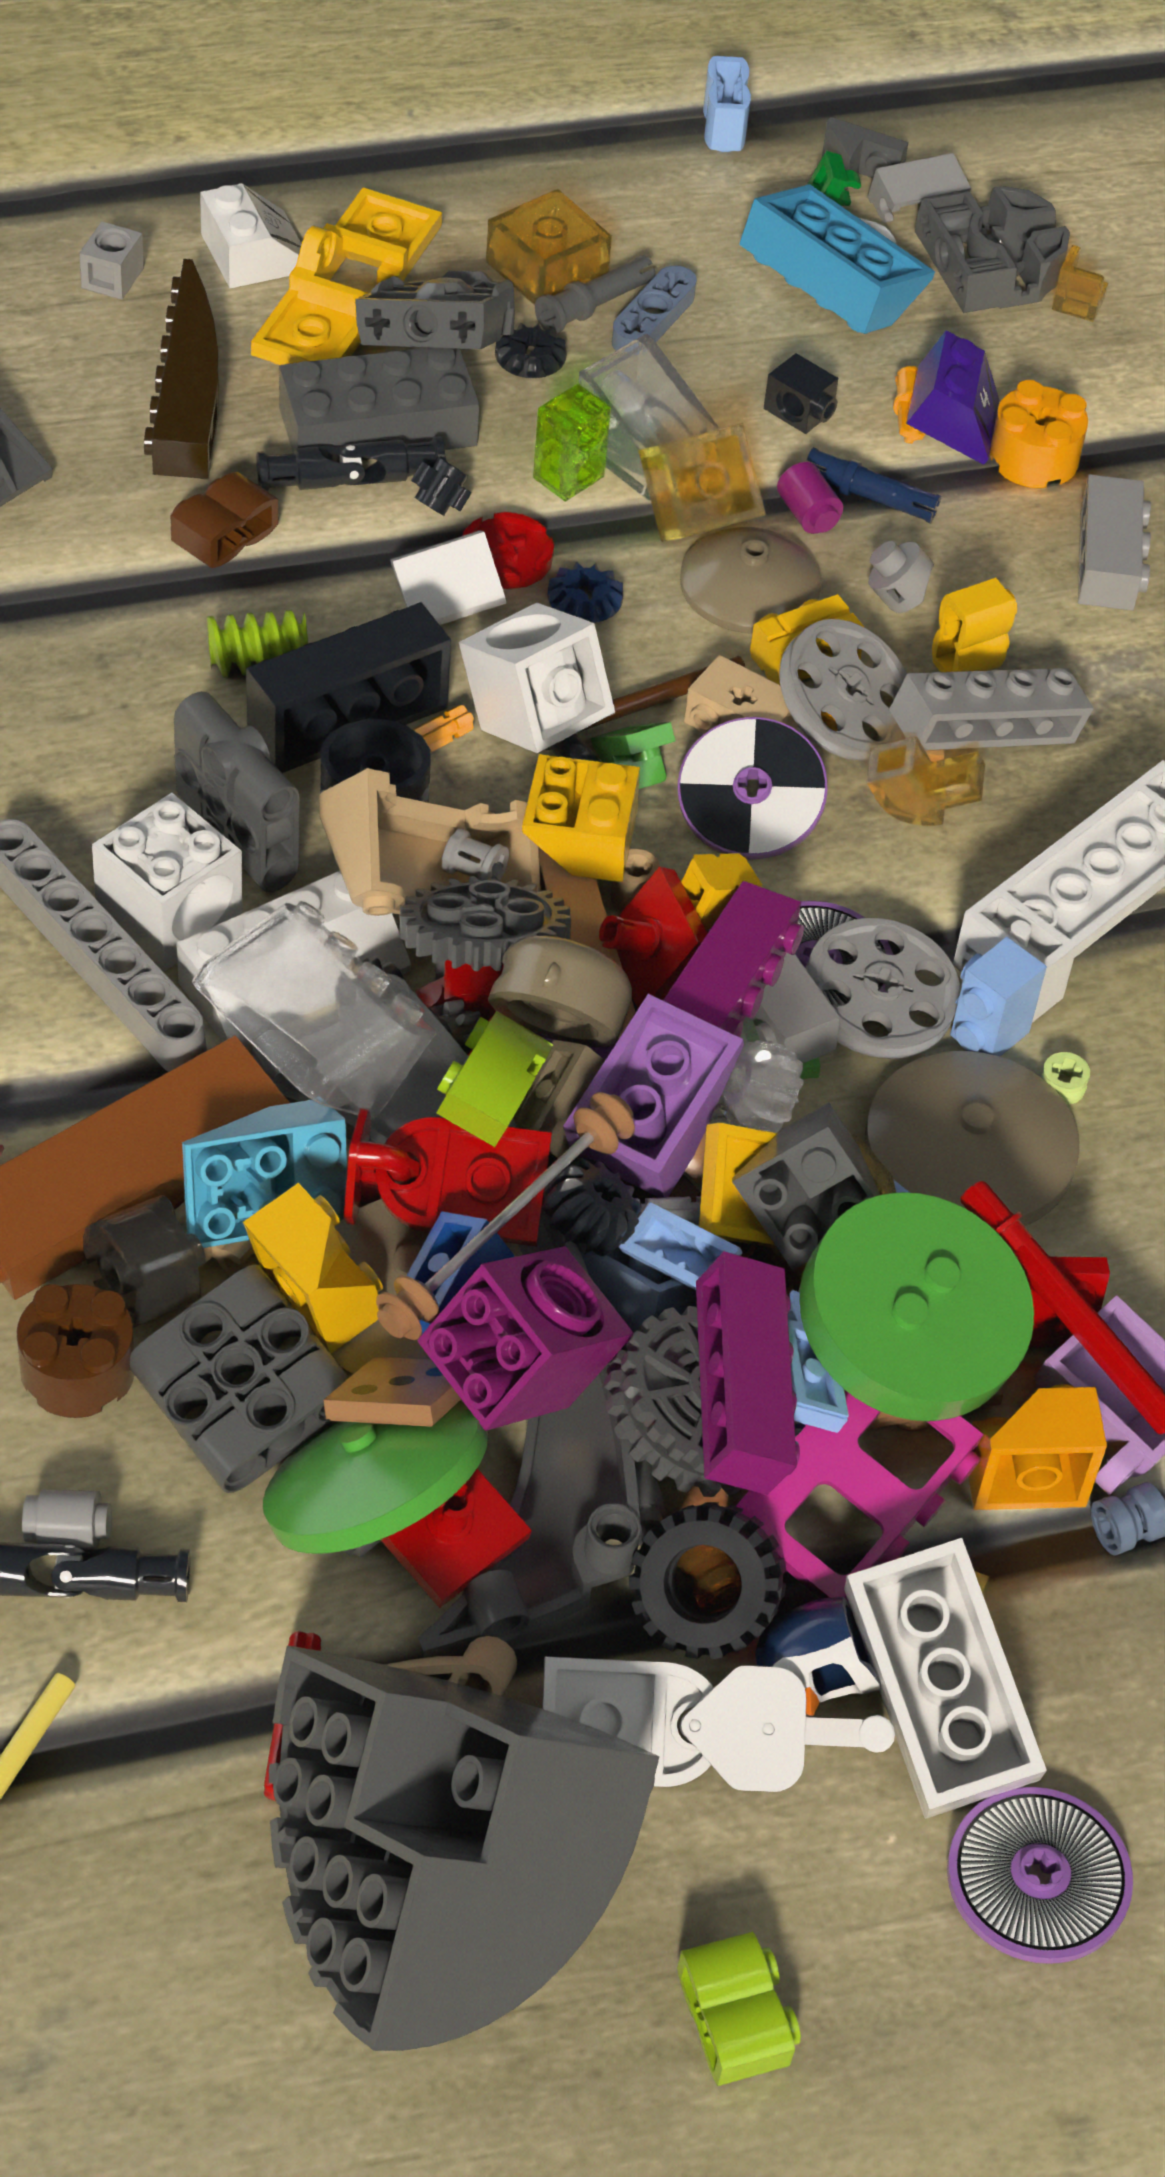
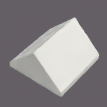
[390,531,506,625]

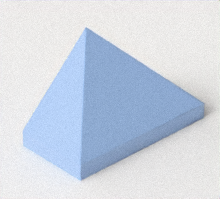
[619,1202,742,1290]

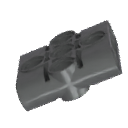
[174,691,300,892]
[130,1265,349,1493]

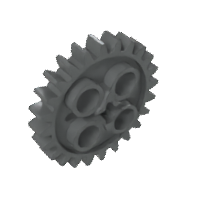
[400,876,571,971]

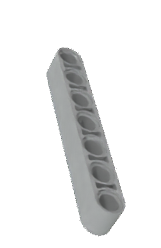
[0,819,207,1072]

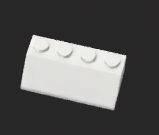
[177,871,412,1047]

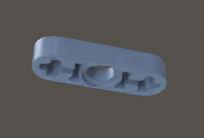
[612,266,697,357]

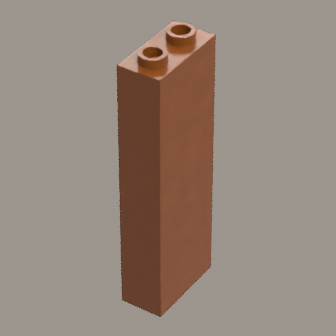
[0,1035,290,1300]

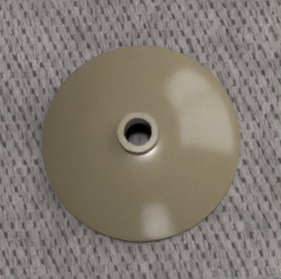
[680,527,821,634]

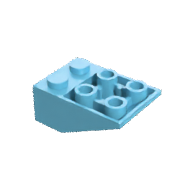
[182,1098,347,1250]

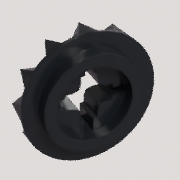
[495,323,566,378]

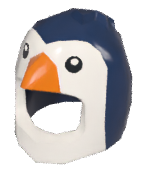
[755,1597,880,1716]

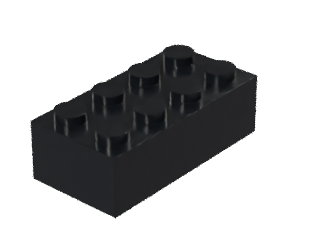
[246,602,451,773]

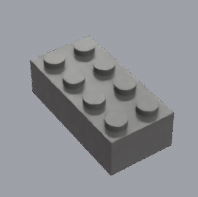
[279,347,479,460]

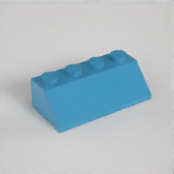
[739,184,935,334]

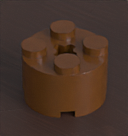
[17,1284,134,1418]

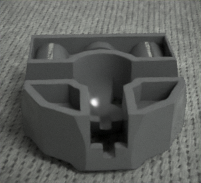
[915,186,1070,313]
[355,271,515,349]

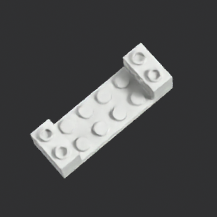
[953,760,1165,1023]

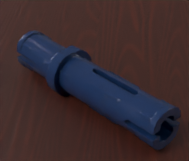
[807,447,942,524]

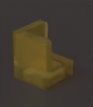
[1052,245,1108,322]

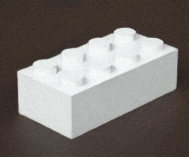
[844,1538,1047,1819]

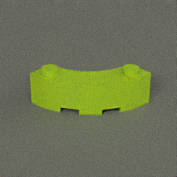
[436,1011,553,1147]

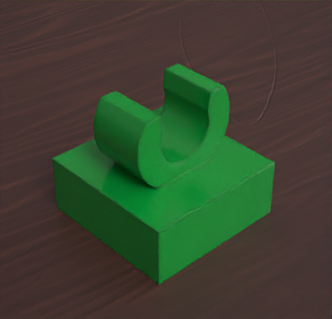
[807,150,861,206]

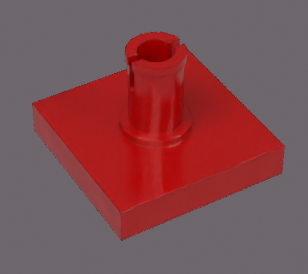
[599,866,708,1009]
[381,1468,532,1608]

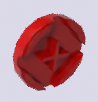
[462,512,554,590]

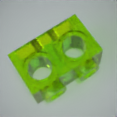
[533,383,611,502]

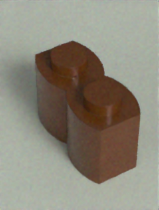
[170,472,278,568]

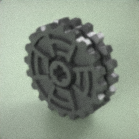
[604,1306,797,1497]

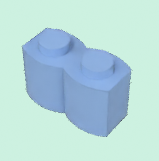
[703,56,751,152]

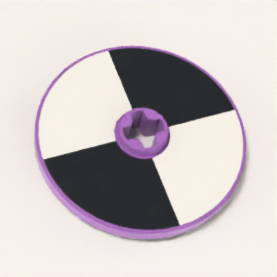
[678,717,827,860]

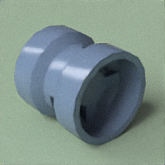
[1091,1482,1165,1556]

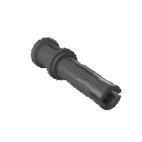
[535,255,655,334]

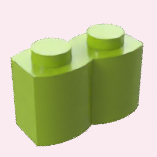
[677,1931,801,2086]

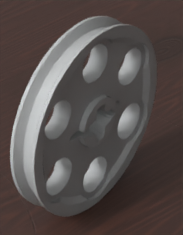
[779,619,907,760]
[805,918,960,1059]

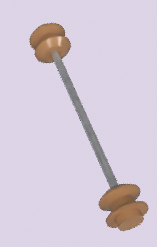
[376,1092,635,1340]

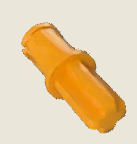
[893,366,926,444]

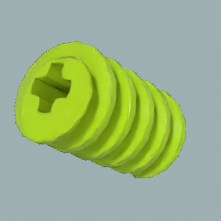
[207,610,308,678]

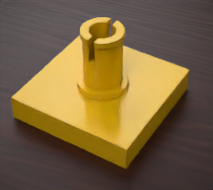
[699,1123,778,1249]

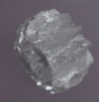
[720,1040,804,1133]

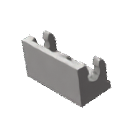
[867,153,971,223]

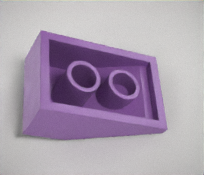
[563,994,744,1198]

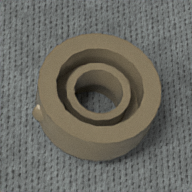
[488,935,632,1047]

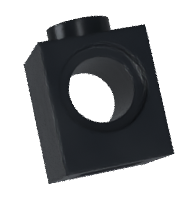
[763,353,839,434]

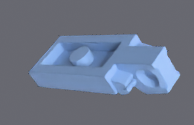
[788,1290,849,1433]

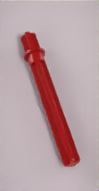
[960,1180,1165,1435]

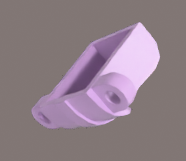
[1034,1295,1165,1496]

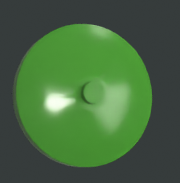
[262,1400,488,1554]

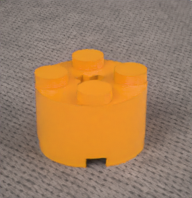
[989,380,1088,488]

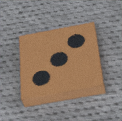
[323,1357,461,1427]

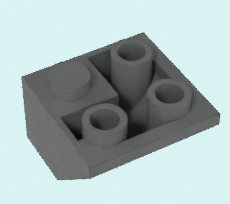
[732,1103,880,1270]

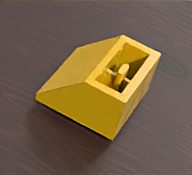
[522,754,640,882]

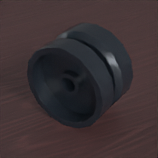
[320,719,431,803]

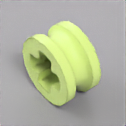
[1041,1052,1090,1105]

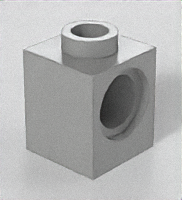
[79,221,144,300]

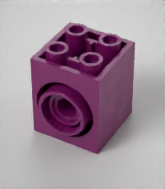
[417,1246,634,1431]

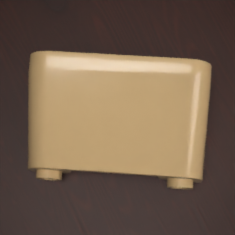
[319,768,540,916]

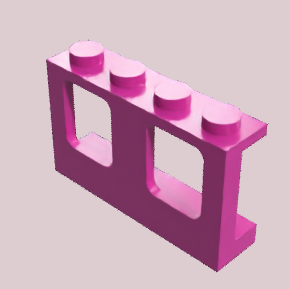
[736,1390,984,1601]

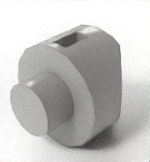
[868,541,934,613]

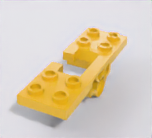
[251,187,442,365]

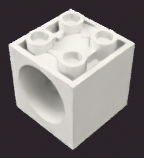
[459,603,615,753]
[92,793,242,972]

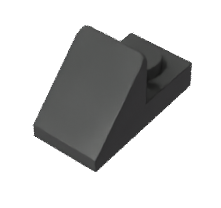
[822,117,909,190]

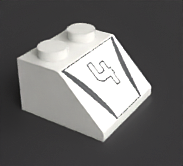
[200,184,302,288]

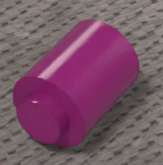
[777,462,843,534]

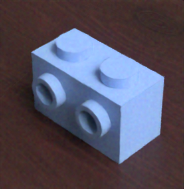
[950,937,1047,1057]

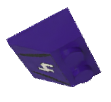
[906,330,1000,465]

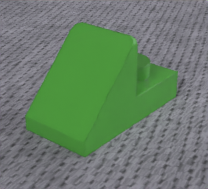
[591,722,676,789]

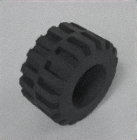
[629,1502,787,1659]

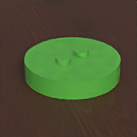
[799,1192,1034,1421]

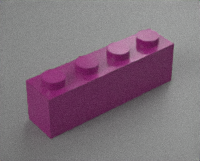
[663,881,804,1037]
[696,1251,800,1495]

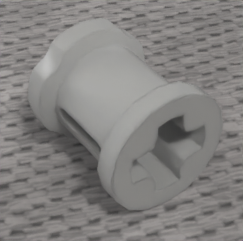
[442,829,509,881]

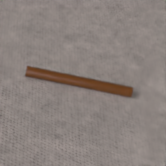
[577,656,746,733]

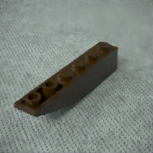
[144,259,219,479]

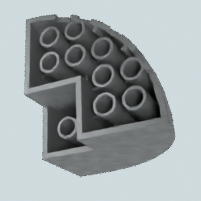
[269,1646,660,2051]

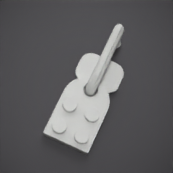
[542,1657,895,1792]

